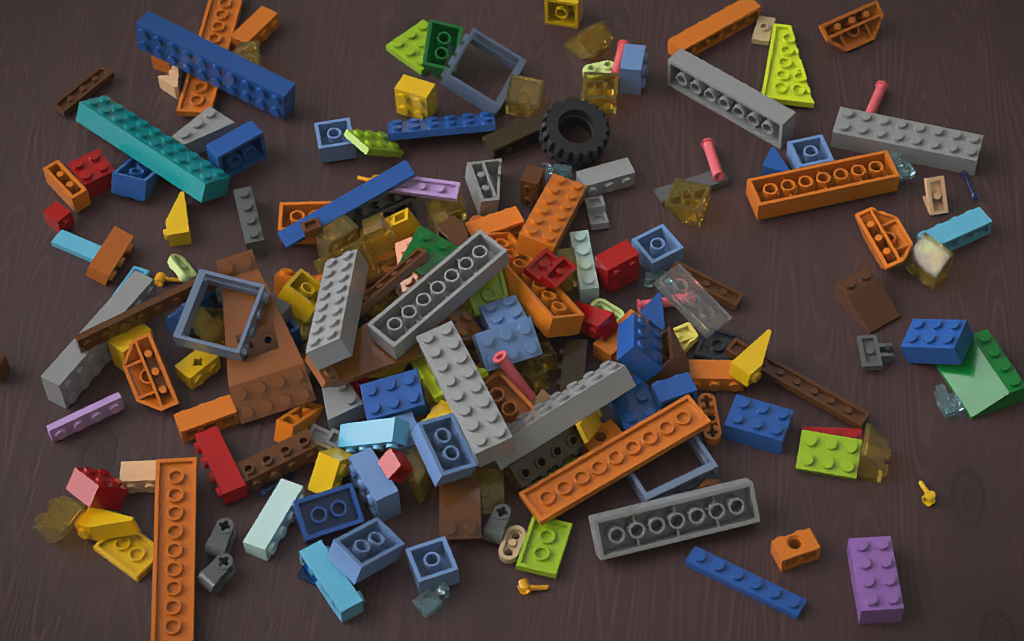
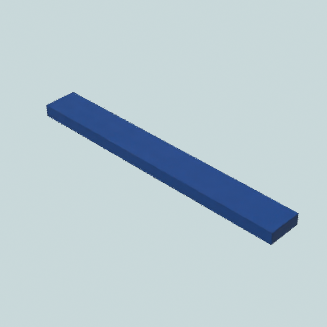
[277,160,416,249]

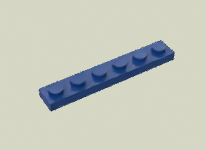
[685,546,807,620]

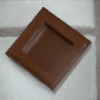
[300,217,323,238]

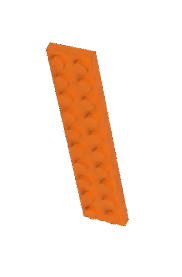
[176,0,244,117]
[519,394,711,526]
[151,457,198,641]

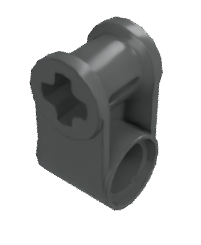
[482,504,512,545]
[205,518,236,557]
[197,553,236,594]

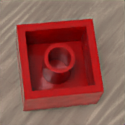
[66,149,115,199]
[595,240,639,294]
[66,466,129,511]

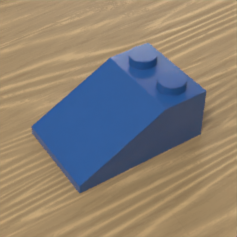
[111,157,161,201]

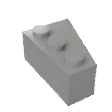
[172,106,236,154]
[321,383,365,431]

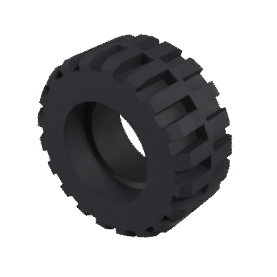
[539,97,610,169]

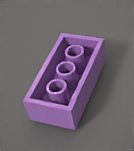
[847,536,904,624]

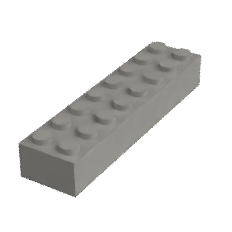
[667,48,796,149]
[831,107,984,176]
[367,229,509,360]
[306,249,369,370]
[40,271,158,409]
[416,321,517,467]
[489,360,636,470]
[588,478,761,560]

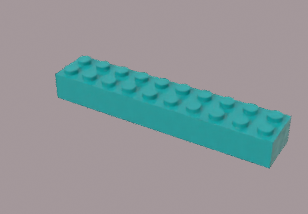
[76,95,231,203]

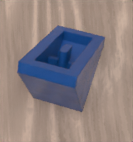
[762,147,789,176]
[639,293,665,333]

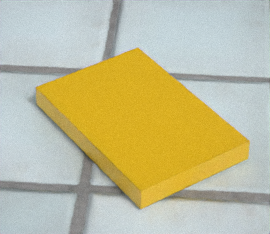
[93,532,153,582]

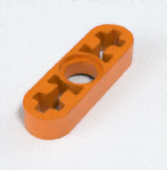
[697,393,722,445]

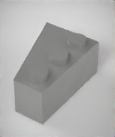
[465,158,502,216]

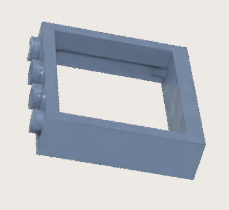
[440,28,527,117]
[173,269,269,362]
[625,435,718,503]

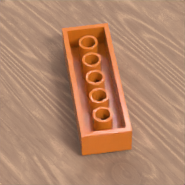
[515,173,587,259]

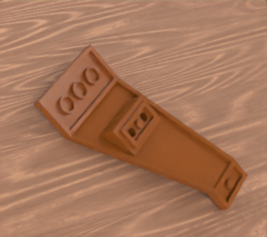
[215,249,317,424]
[305,303,482,388]

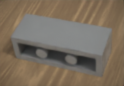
[576,157,635,198]

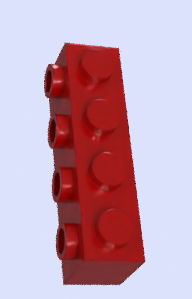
[193,426,248,505]

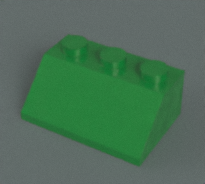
[422,19,463,79]
[398,225,459,277]

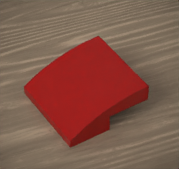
[522,248,578,289]

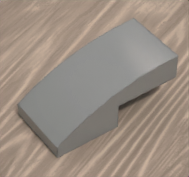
[584,195,609,231]
[309,424,343,450]

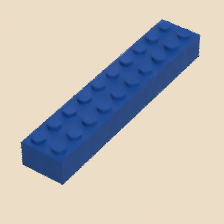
[136,11,296,120]

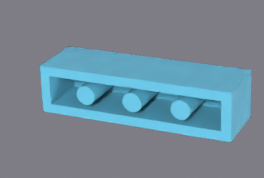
[915,207,993,261]
[338,418,410,454]
[299,540,365,623]

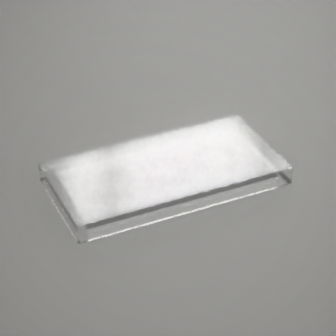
[653,263,732,339]

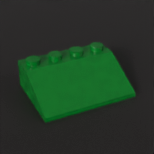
[934,329,1024,420]

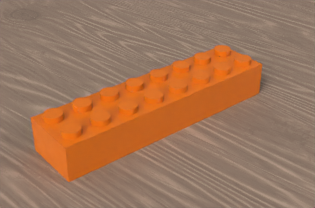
[746,150,900,220]
[486,231,585,338]

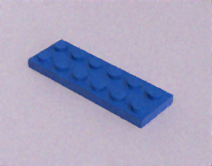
[388,111,496,141]

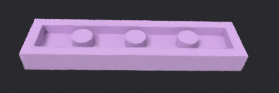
[388,176,461,202]
[46,392,125,443]

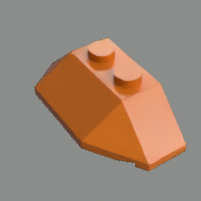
[818,0,884,53]
[854,207,914,271]
[122,332,180,411]

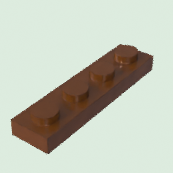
[51,65,115,117]
[667,260,744,311]

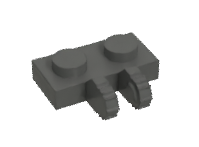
[857,334,896,371]

